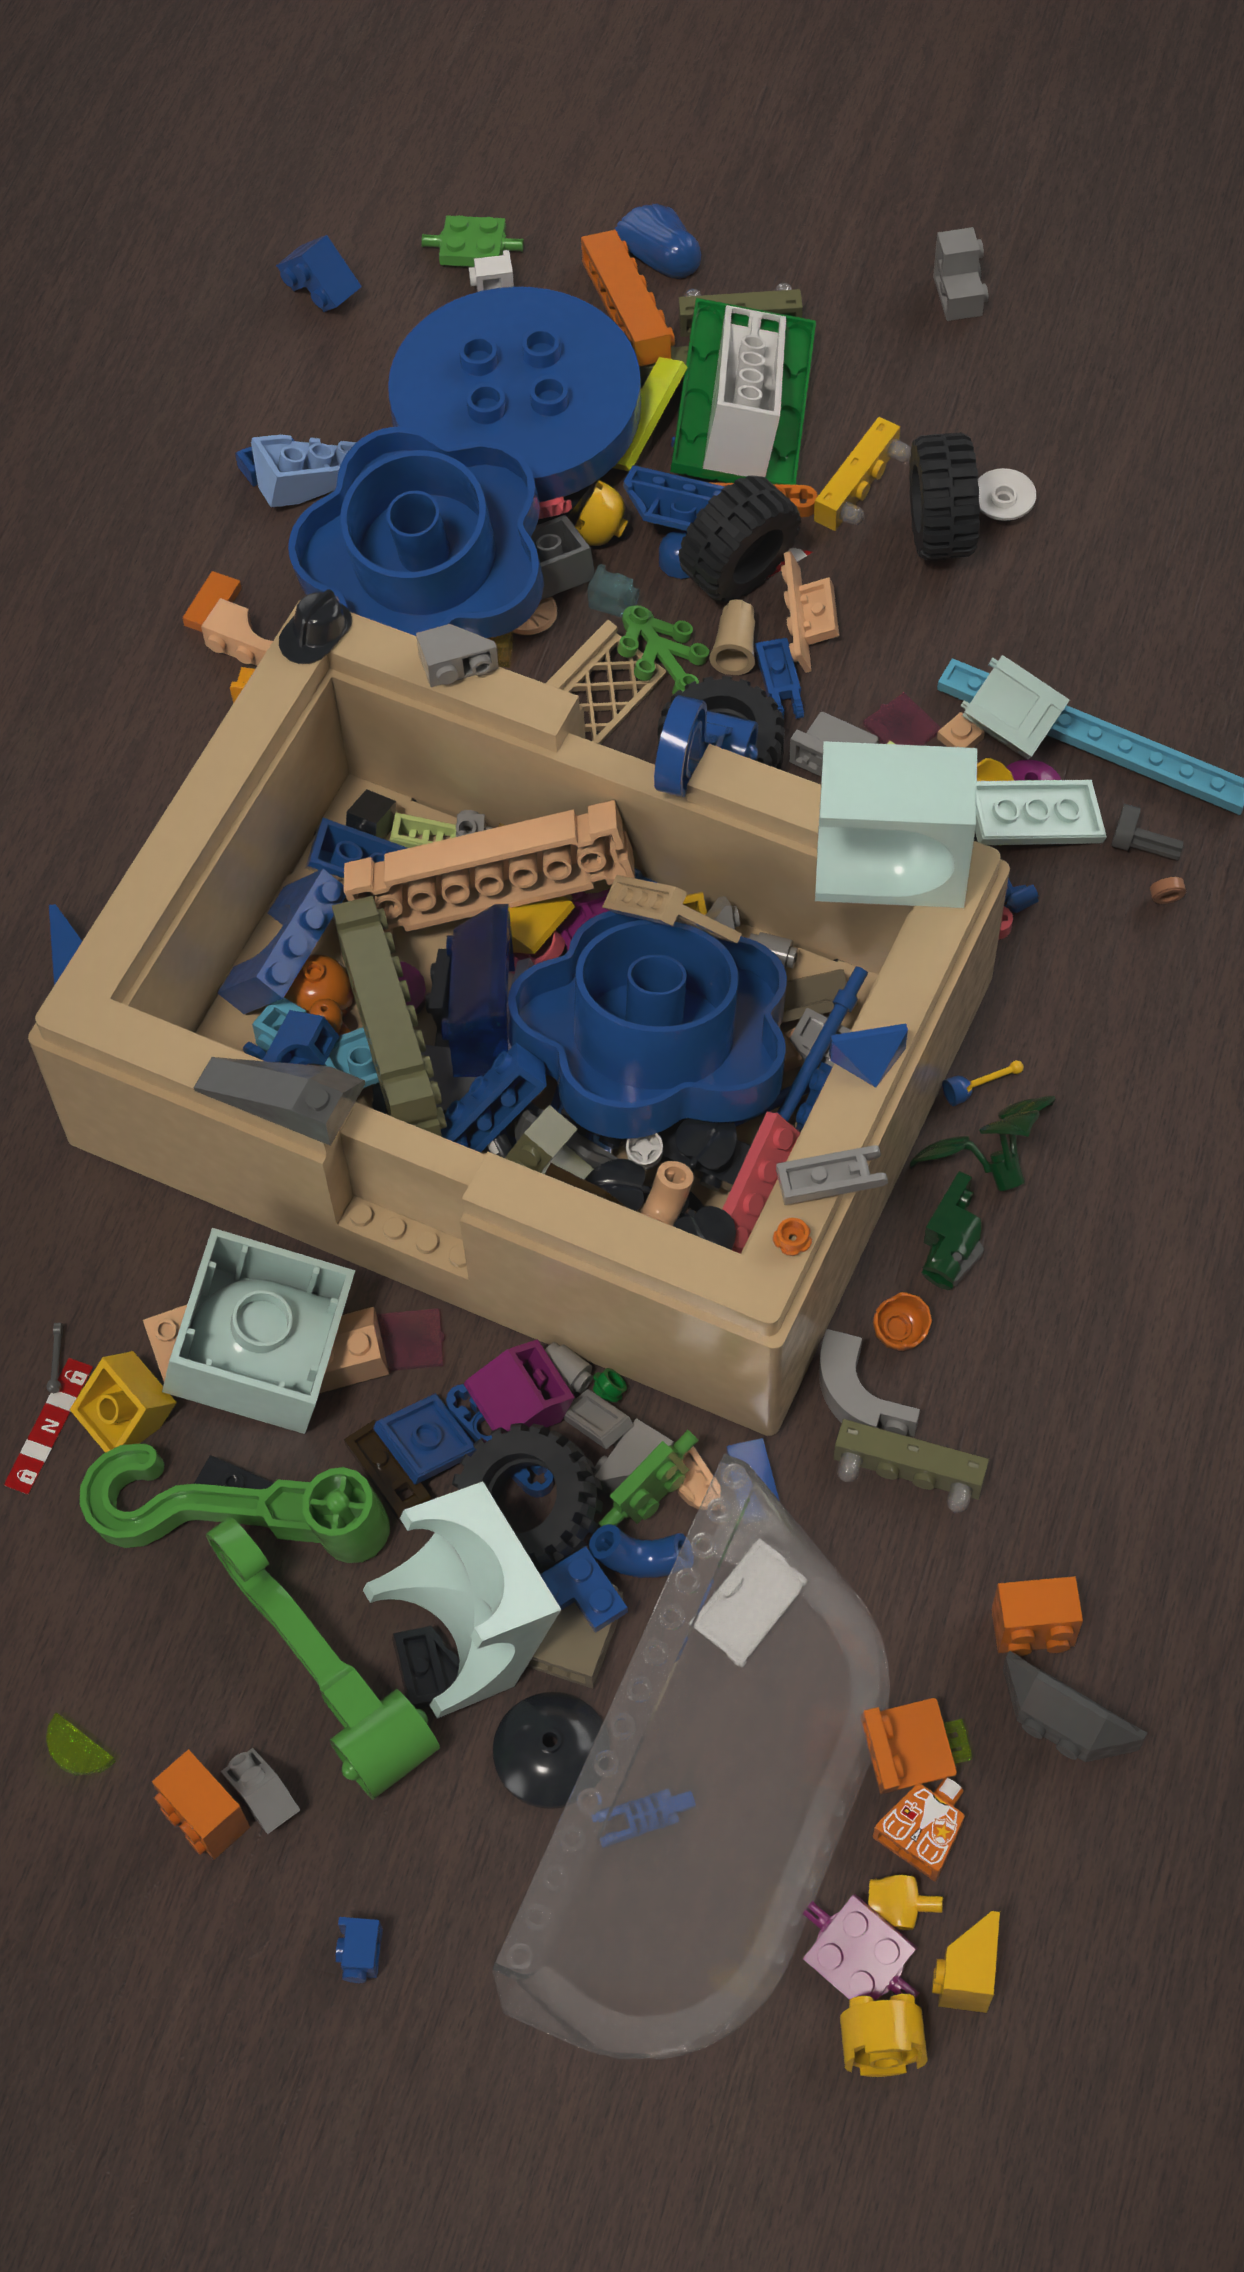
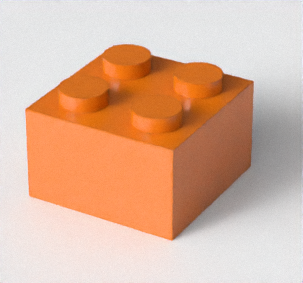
[991,1576,1083,1656]
[152,1749,250,1860]

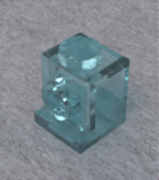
[588,564,640,618]

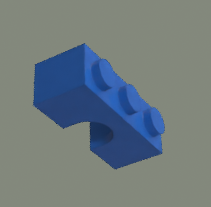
[263,1010,339,1065]

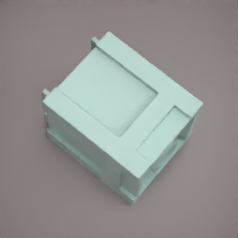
[960,655,1070,760]

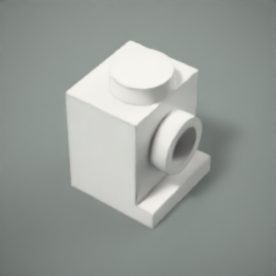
[469,250,514,292]

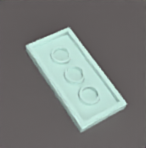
[975,780,1107,845]

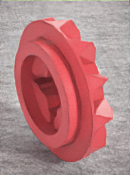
[539,496,572,519]

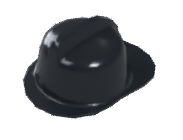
[279,589,352,664]

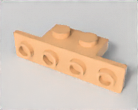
[781,551,839,673]

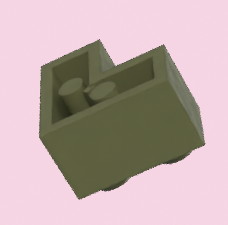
[505,1105,594,1180]

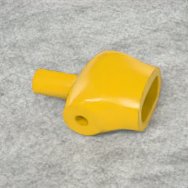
[868,1875,943,1930]

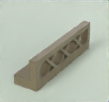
[782,969,858,1023]

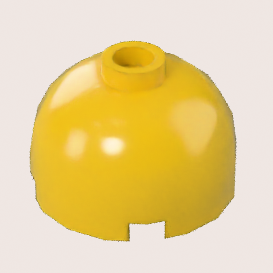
[574,480,628,546]

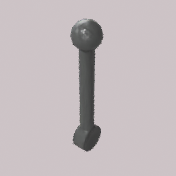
[46,1323,63,1394]

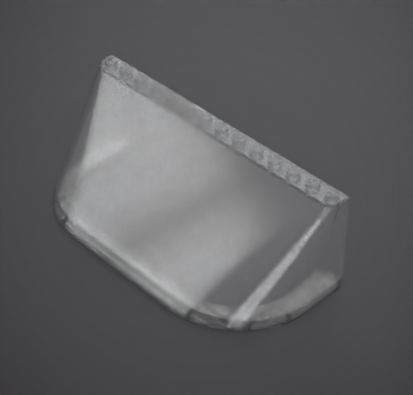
[492,1453,890,2060]

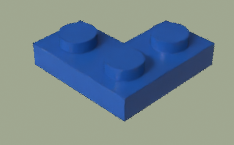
[540,1546,628,1633]

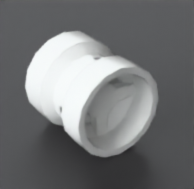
[626,1133,663,1170]

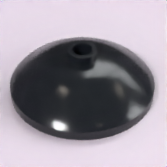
[493,1692,610,1809]

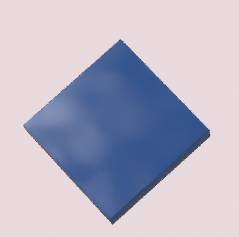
[373,1393,476,1485]

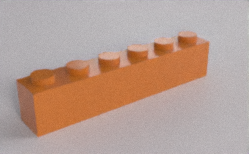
[581,230,675,367]

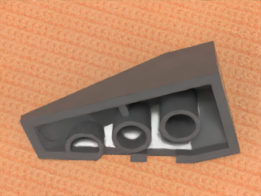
[194,1057,365,1146]

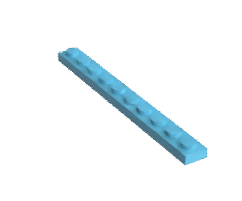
[937,658,1244,815]

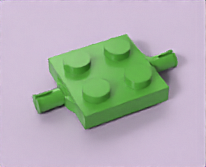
[422,215,524,267]
[598,1429,699,1526]

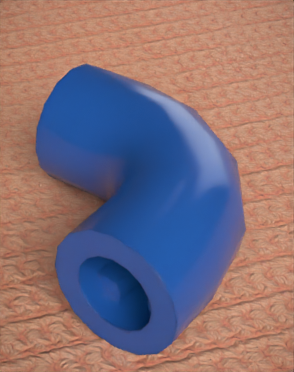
[589,1524,694,1578]

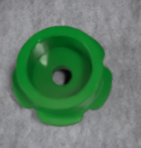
[593,1368,627,1403]

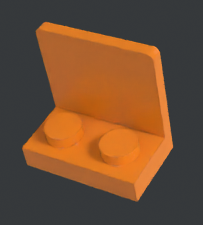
[860,1698,957,1795]

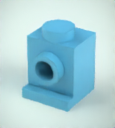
[252,998,307,1053]

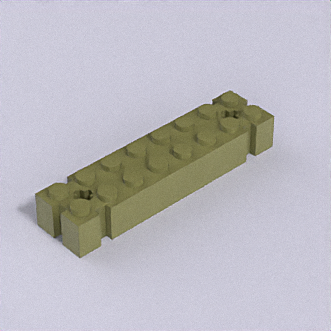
[332,896,447,1137]

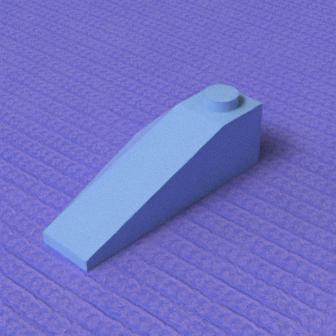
[251,435,356,507]

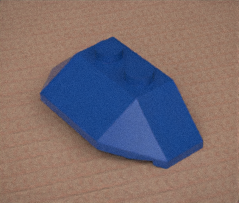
[623,465,725,531]

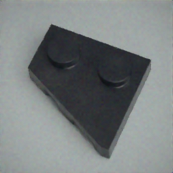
[392,1626,460,1709]

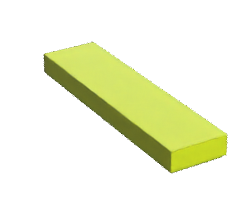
[613,357,688,471]

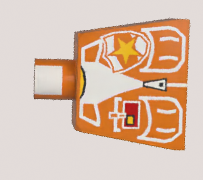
[873,1778,965,1882]

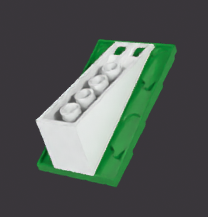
[670,298,816,485]

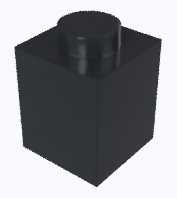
[346,789,396,839]

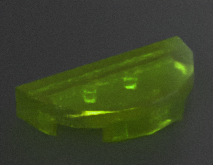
[46,1712,116,1776]

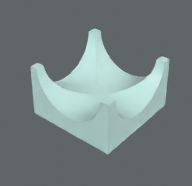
[363,1481,561,1718]

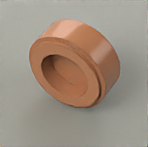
[1150,877,1186,904]

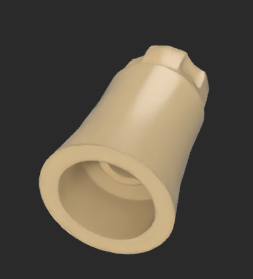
[709,599,755,675]

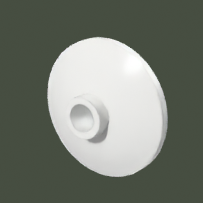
[978,468,1036,521]

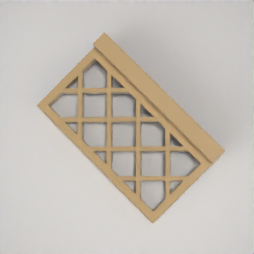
[545,620,667,745]
[603,875,742,944]

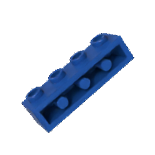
[440,1043,547,1153]

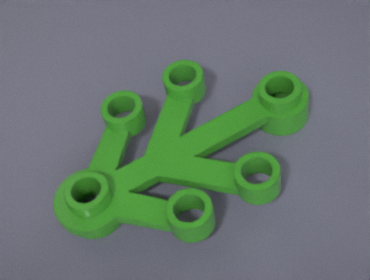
[617,605,709,694]

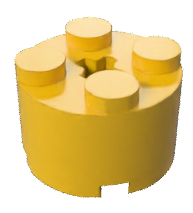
[840,1994,928,2077]

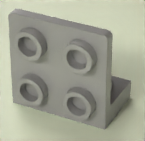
[789,712,878,777]

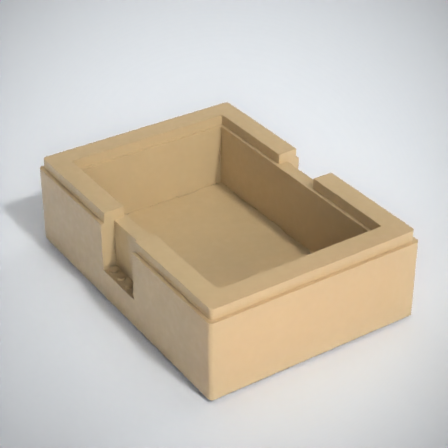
[28,600,1010,1436]

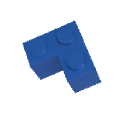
[276,235,362,312]

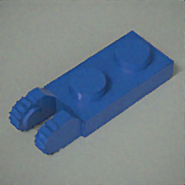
[755,638,804,719]

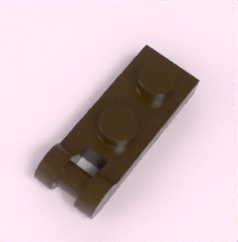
[344,1419,432,1524]

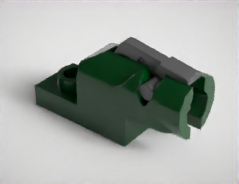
[921,1171,984,1290]

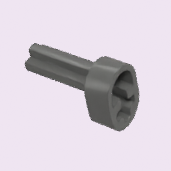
[1111,803,1184,860]

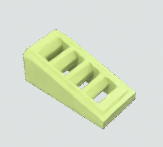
[390,812,456,848]

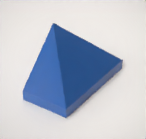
[829,1023,908,1088]

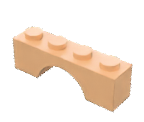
[201,598,273,666]

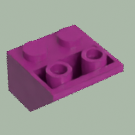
[464,1339,575,1431]

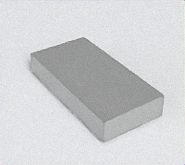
[564,1389,634,1449]

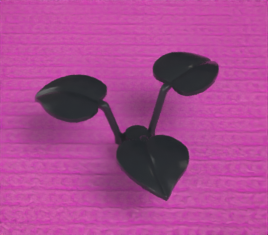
[585,1118,737,1250]

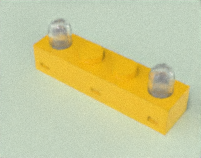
[814,417,911,531]

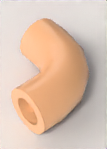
[640,1161,694,1226]

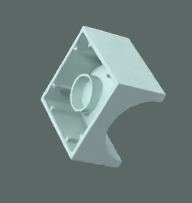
[815,741,977,908]
[162,1228,355,1434]

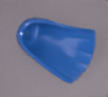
[614,204,701,279]

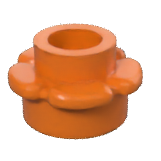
[773,1218,812,1256]

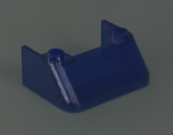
[442,904,515,1077]

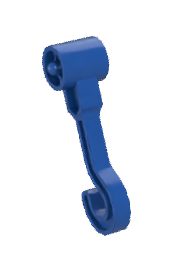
[654,695,758,797]

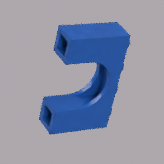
[218,869,346,1014]

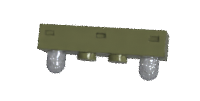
[679,282,803,337]
[834,1419,989,1513]

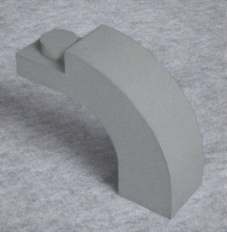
[819,1329,920,1437]

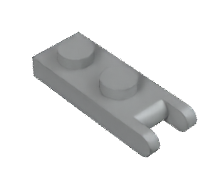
[776,1145,888,1205]

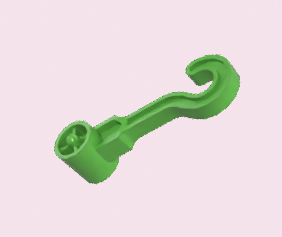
[80,1444,390,1563]
[206,1517,440,1800]

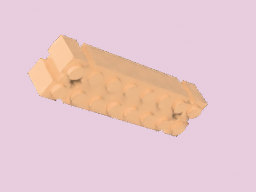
[344,800,635,935]

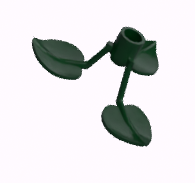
[909,1096,1056,1191]

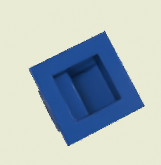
[336,1917,383,1983]

